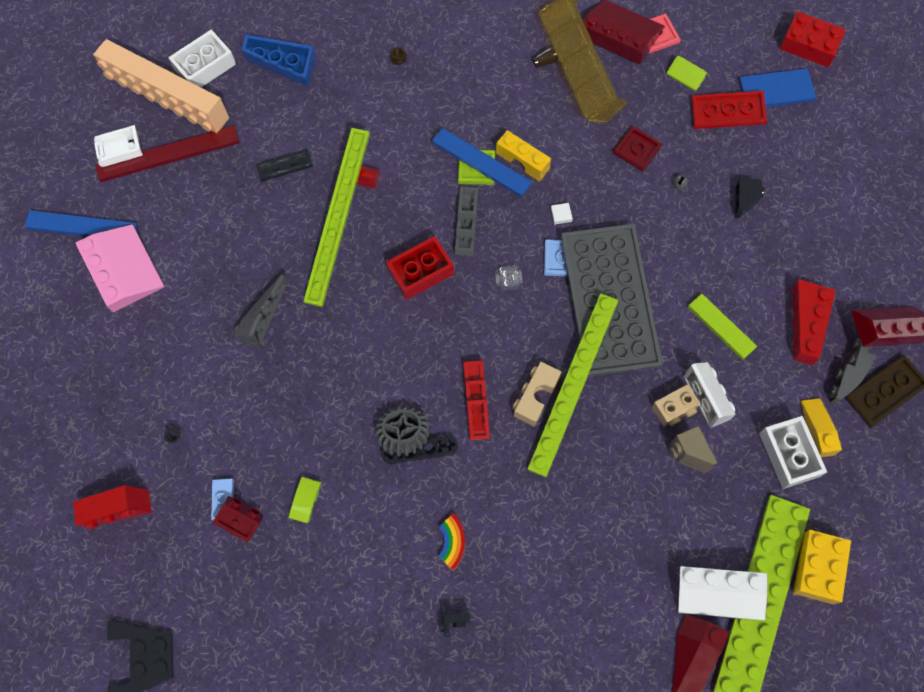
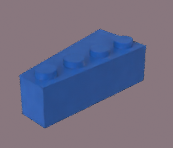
[242,35,317,87]

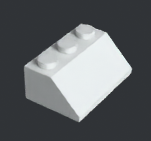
[684,363,735,428]

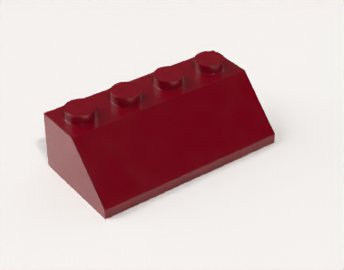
[851,307,924,347]

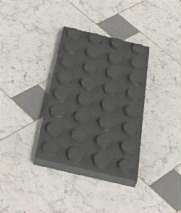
[561,224,663,377]

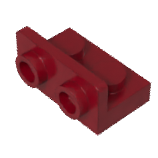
[212,496,263,543]

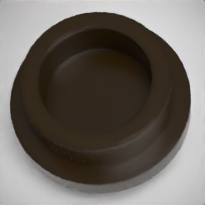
[390,48,407,65]

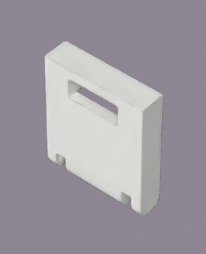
[94,125,143,167]

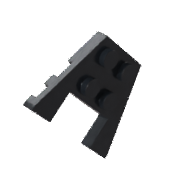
[107,621,174,692]

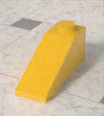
[801,398,842,457]

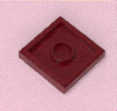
[613,126,663,172]

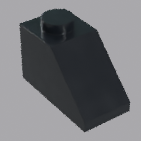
[735,178,765,219]

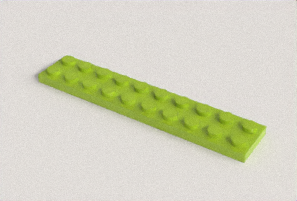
[712,495,810,692]

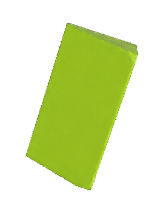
[666,56,707,92]

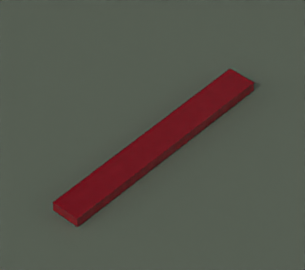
[95,126,240,182]

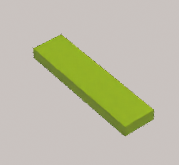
[688,294,757,360]

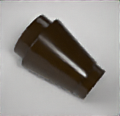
[532,46,559,68]

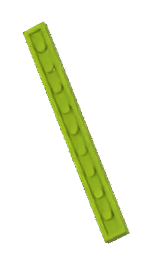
[303,128,370,308]
[528,293,618,478]

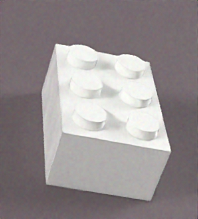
[168,29,236,87]
[759,416,827,489]

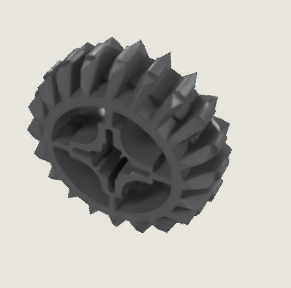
[376,406,429,457]

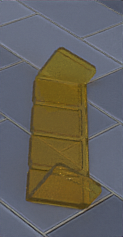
[539,0,627,123]

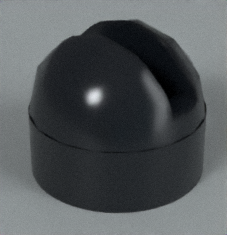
[164,428,180,443]

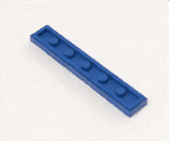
[432,128,532,198]
[25,210,138,237]

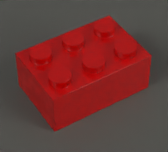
[780,11,846,68]
[386,236,454,300]

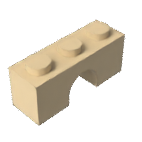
[512,362,562,427]

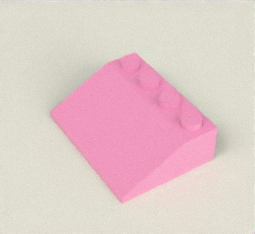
[76,225,164,312]

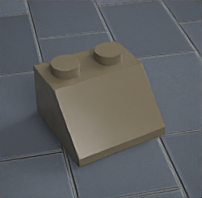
[669,426,717,473]

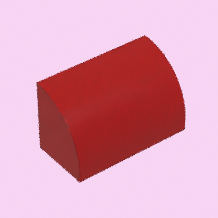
[339,166,381,189]

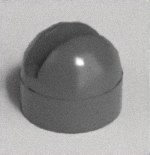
[673,174,688,190]

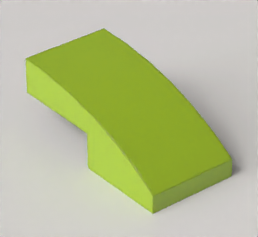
[289,477,321,523]

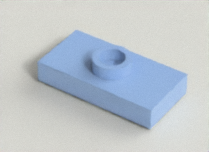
[211,479,234,521]

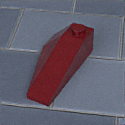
[672,614,730,692]

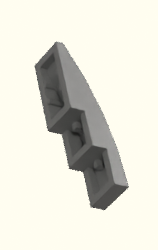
[455,187,478,256]

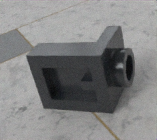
[440,613,470,637]

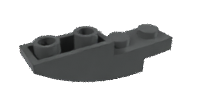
[830,338,875,405]

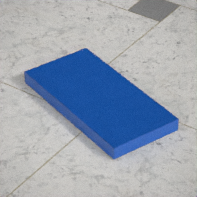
[739,68,816,107]

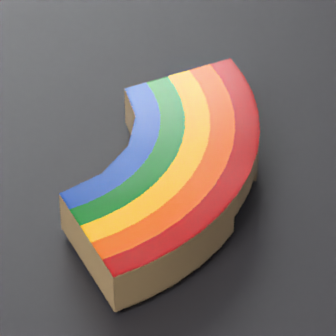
[439,513,465,571]

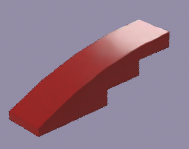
[463,360,490,440]

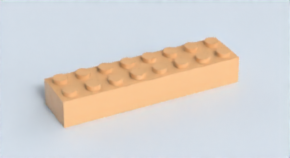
[93,39,229,133]

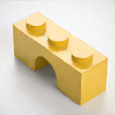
[496,130,551,182]

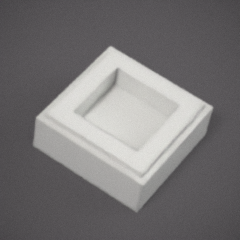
[551,203,572,225]

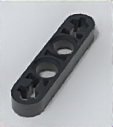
[381,436,458,464]

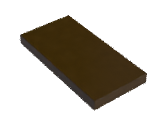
[844,355,924,428]

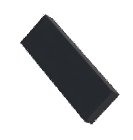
[256,149,313,182]

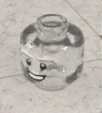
[495,265,523,291]

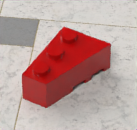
[73,485,152,529]

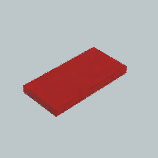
[692,90,767,129]

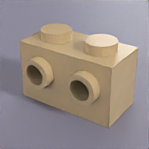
[652,384,701,427]

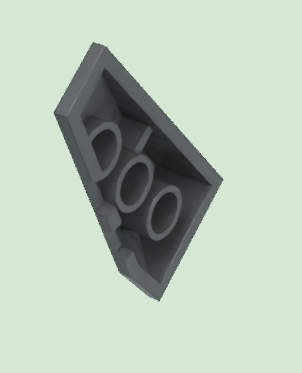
[234,275,288,349]

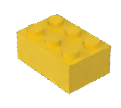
[793,530,851,605]

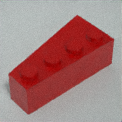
[792,279,836,366]

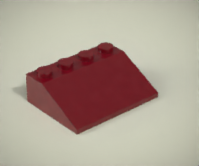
[580,0,665,65]

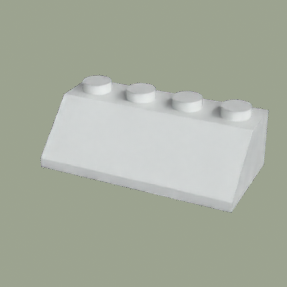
[678,566,767,621]

